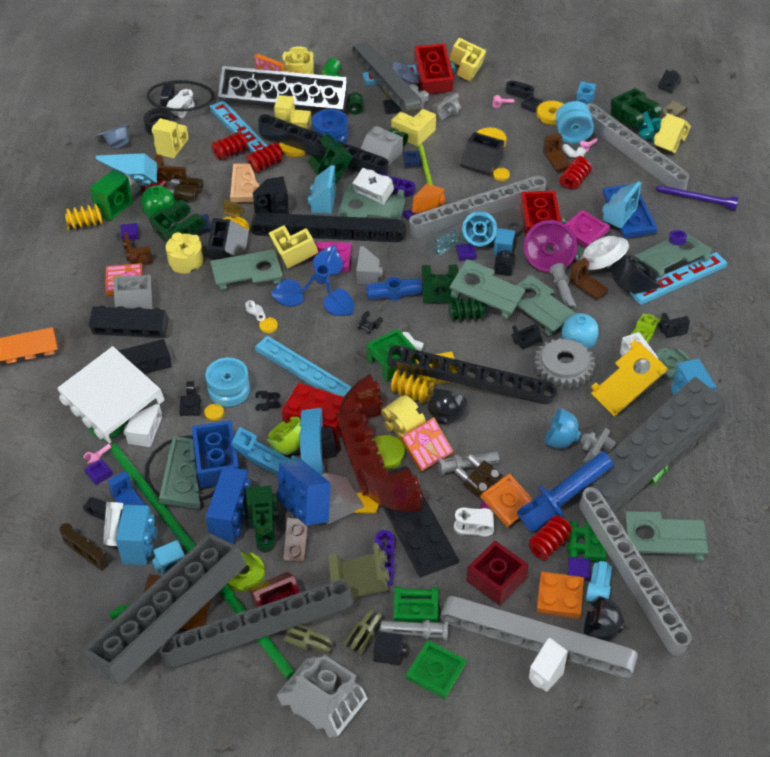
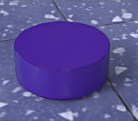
[669,230,687,245]

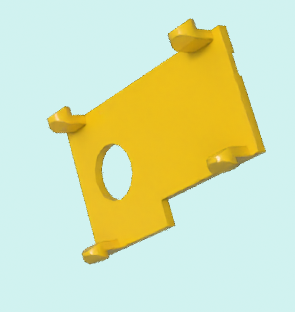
[591,339,669,417]

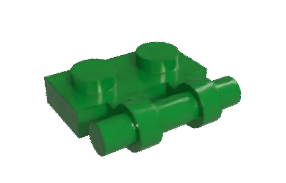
[567,521,606,562]

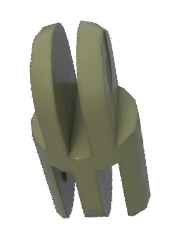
[342,609,382,656]
[283,625,332,654]

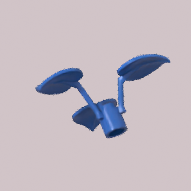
[271,245,354,316]

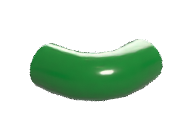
[321,58,344,77]

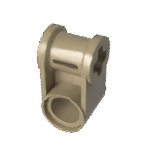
[662,101,688,119]

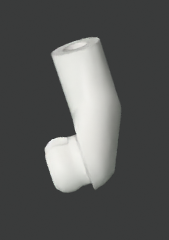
[561,144,586,158]
[245,300,265,321]
[402,332,424,351]

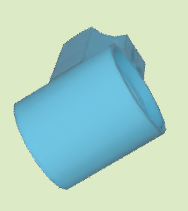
[586,561,612,602]

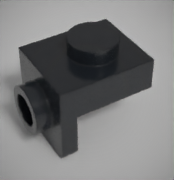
[658,70,681,93]
[494,250,515,276]
[658,313,690,338]
[511,323,543,350]

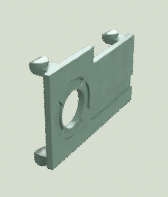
[337,183,407,220]
[635,232,712,278]
[210,249,283,292]
[450,259,525,320]
[516,275,576,337]
[625,511,708,562]

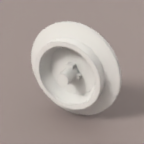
[580,236,629,270]

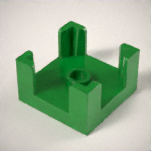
[366,328,417,382]

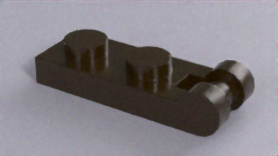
[59,523,108,571]

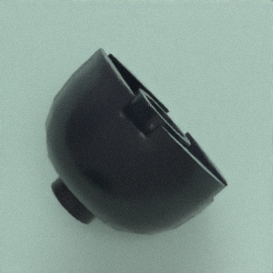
[427,389,468,425]
[584,596,624,641]

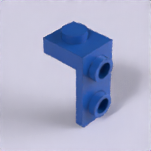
[107,471,146,510]

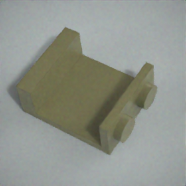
[328,543,390,599]

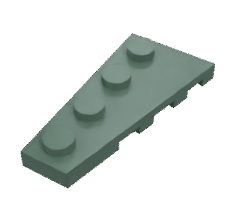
[159,436,200,509]

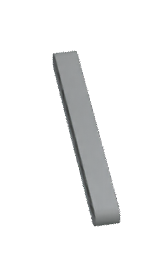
[586,103,689,190]
[409,176,547,238]
[579,487,692,656]
[440,596,638,678]

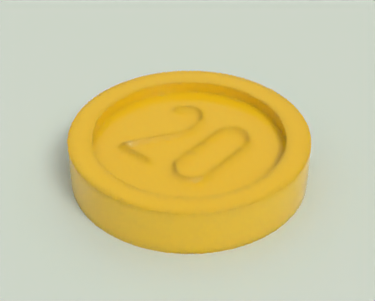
[493,168,510,181]
[259,318,278,333]
[204,404,224,421]

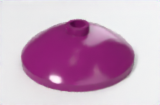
[524,220,577,273]

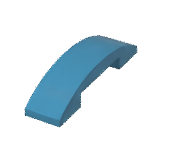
[300,408,325,475]
[231,426,301,475]

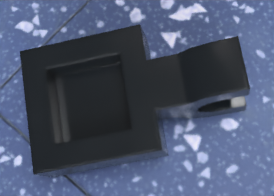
[179,381,201,416]

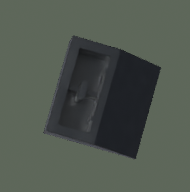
[460,132,504,176]
[252,176,289,214]
[207,218,249,260]
[609,255,661,294]

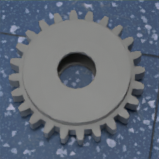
[534,338,595,389]

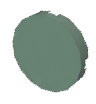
[655,347,690,380]

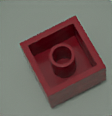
[466,540,529,606]

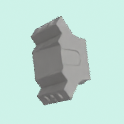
[276,655,368,738]

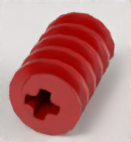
[211,132,248,160]
[246,142,283,173]
[559,155,592,190]
[528,515,572,561]

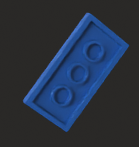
[602,184,658,238]

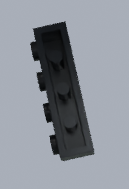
[89,305,169,338]

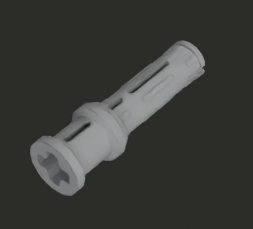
[550,263,577,311]
[437,451,499,476]
[381,620,448,641]

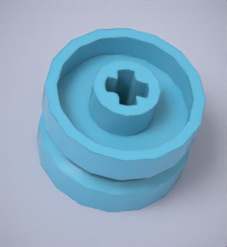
[555,101,594,144]
[205,357,250,407]

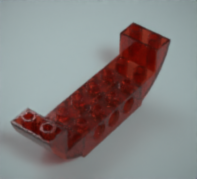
[335,374,423,511]

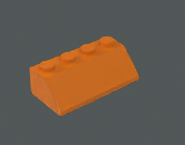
[0,327,58,364]

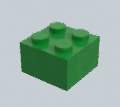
[90,169,133,221]

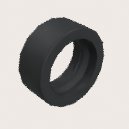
[143,108,175,135]

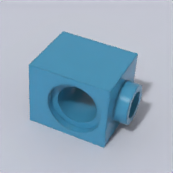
[576,81,596,104]
[494,228,515,255]

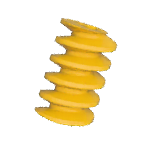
[65,204,103,231]
[391,369,434,404]

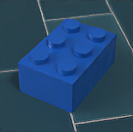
[192,420,239,488]
[276,460,331,526]
[206,466,251,545]

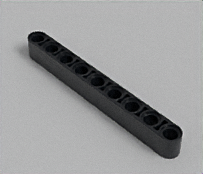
[258,114,389,176]
[250,213,405,242]
[387,345,557,405]

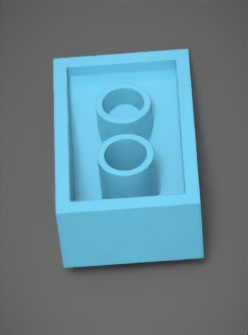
[96,153,157,186]

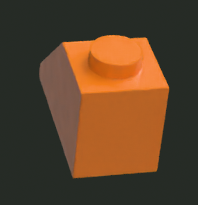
[412,184,446,213]

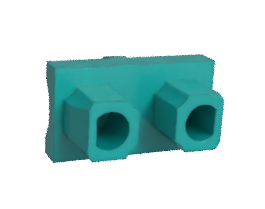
[637,112,662,143]

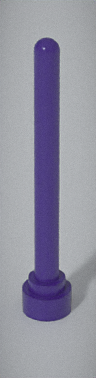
[656,185,739,211]

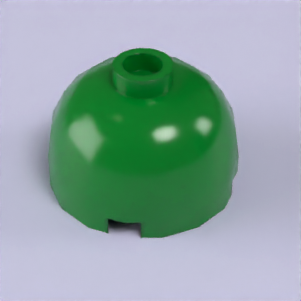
[141,186,175,217]

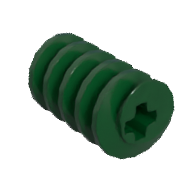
[448,298,487,322]

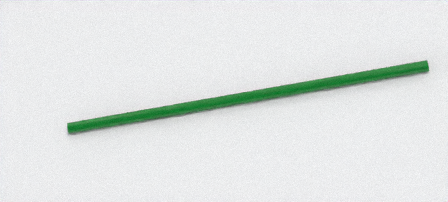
[109,443,295,680]

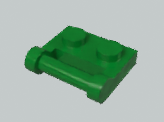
[394,586,438,623]

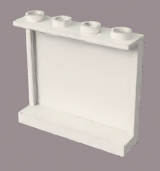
[57,346,164,443]

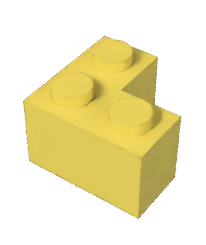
[449,38,486,82]
[274,95,311,130]
[391,109,436,147]
[654,113,691,154]
[152,119,189,158]
[269,225,319,269]

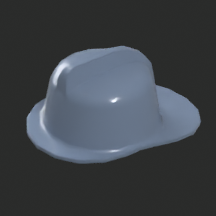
[392,62,419,85]
[94,124,130,148]

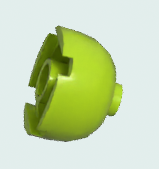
[266,417,301,455]

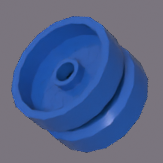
[312,109,348,143]

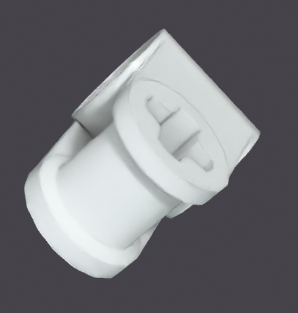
[167,89,195,118]
[453,507,494,536]

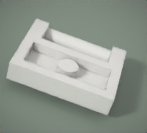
[103,502,123,546]

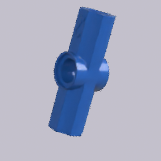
[366,277,422,301]

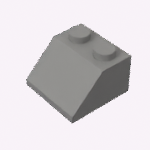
[360,126,403,166]
[114,275,152,309]
[322,473,364,525]

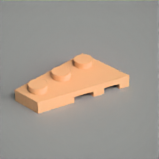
[230,164,259,202]

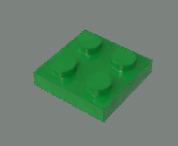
[406,640,467,700]

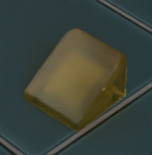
[223,199,245,217]

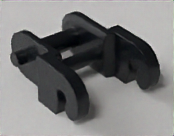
[357,311,383,334]
[255,390,281,411]

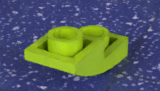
[631,313,660,344]

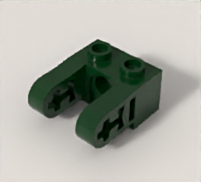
[611,88,662,127]
[308,133,353,185]
[148,200,205,243]
[421,264,460,303]
[246,485,279,553]

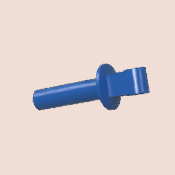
[517,451,614,531]

